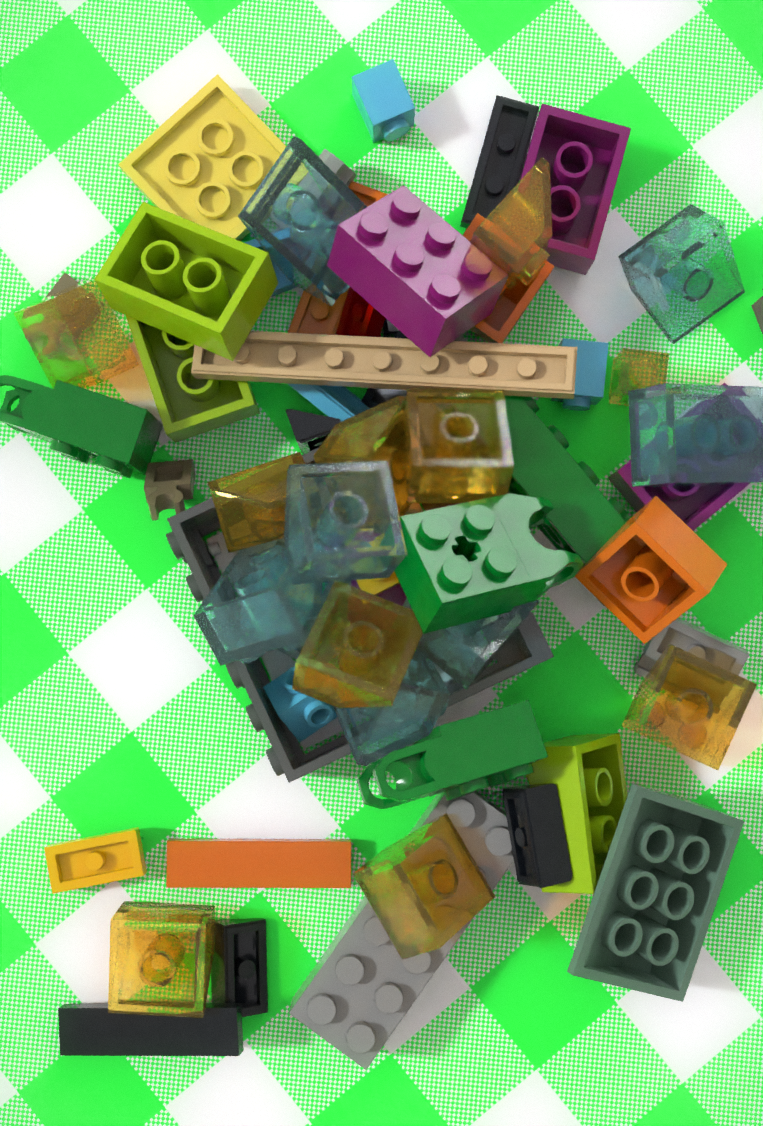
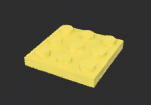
[118,74,308,241]

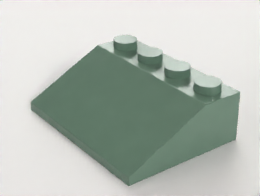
[567,783,744,1002]

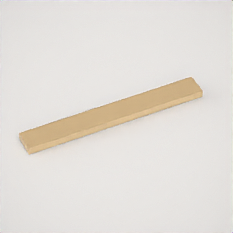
[191,331,577,399]

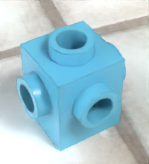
[263,656,346,742]

